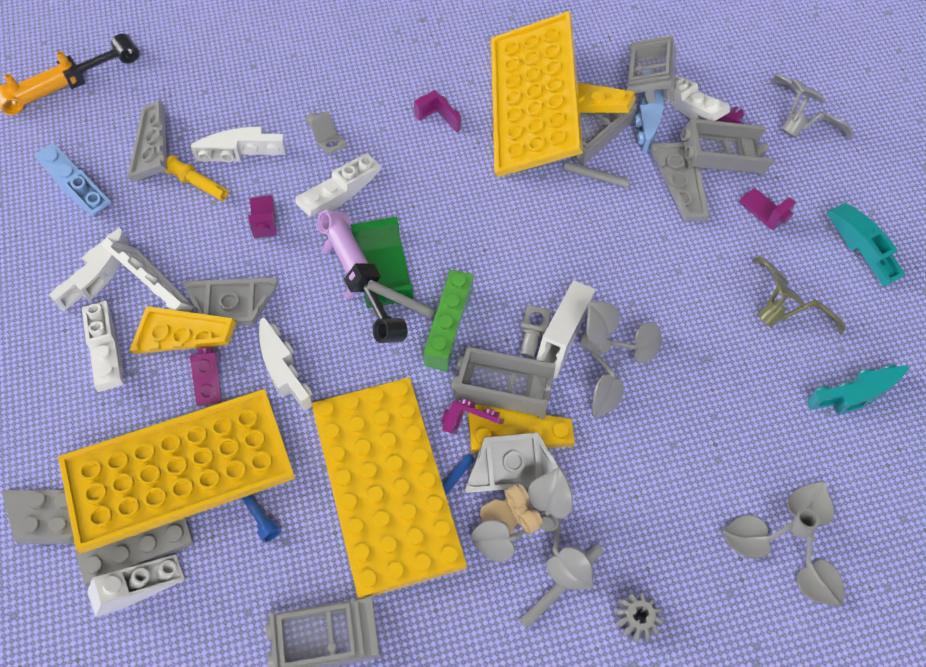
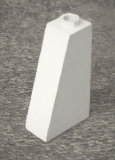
[536,280,596,379]

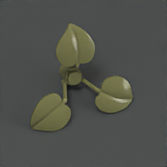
[752,256,845,335]

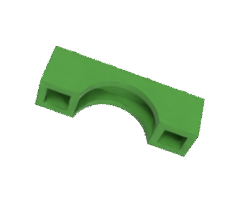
[423,269,474,372]

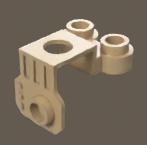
[479,485,543,535]

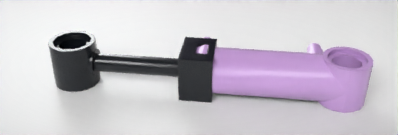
[317,210,408,343]

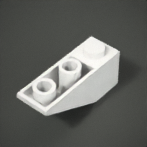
[87,554,185,617]

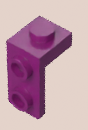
[414,90,462,133]
[739,188,796,231]
[248,195,277,239]
[189,347,222,406]
[441,398,504,434]

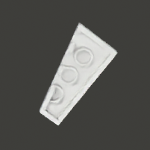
[101,238,194,312]

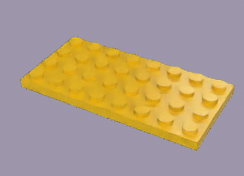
[491,11,583,177]
[311,377,467,599]
[58,389,295,554]

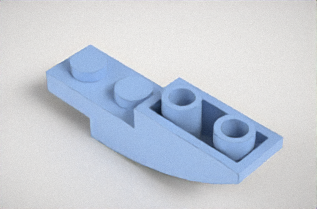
[634,71,664,153]
[34,143,111,217]

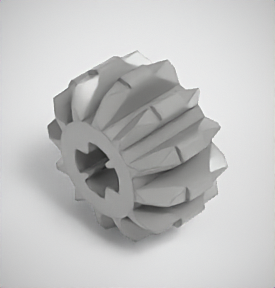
[615,593,664,643]

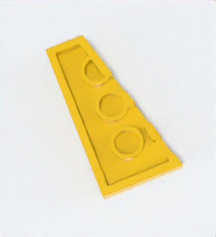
[577,82,636,113]
[129,306,237,354]
[468,404,575,454]

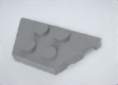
[183,277,278,326]
[465,433,558,493]
[2,490,74,544]

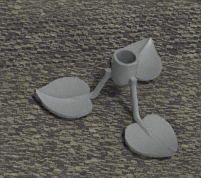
[770,74,853,141]
[581,301,662,417]
[471,467,594,590]
[723,482,844,606]

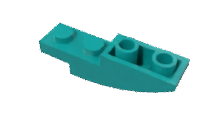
[827,202,906,287]
[807,364,909,415]

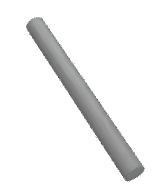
[519,544,604,629]

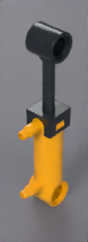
[0,33,140,115]

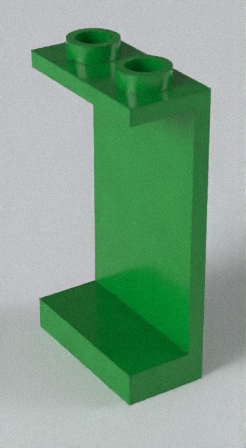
[351,217,414,308]

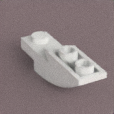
[663,75,730,121]
[191,127,286,162]
[295,153,381,217]
[49,228,129,312]
[82,301,124,392]
[259,318,313,411]

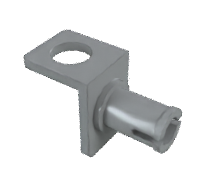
[306,111,347,155]
[519,305,551,358]

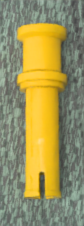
[164,155,229,202]

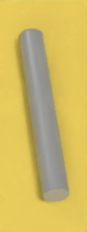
[563,161,630,188]
[367,280,435,318]

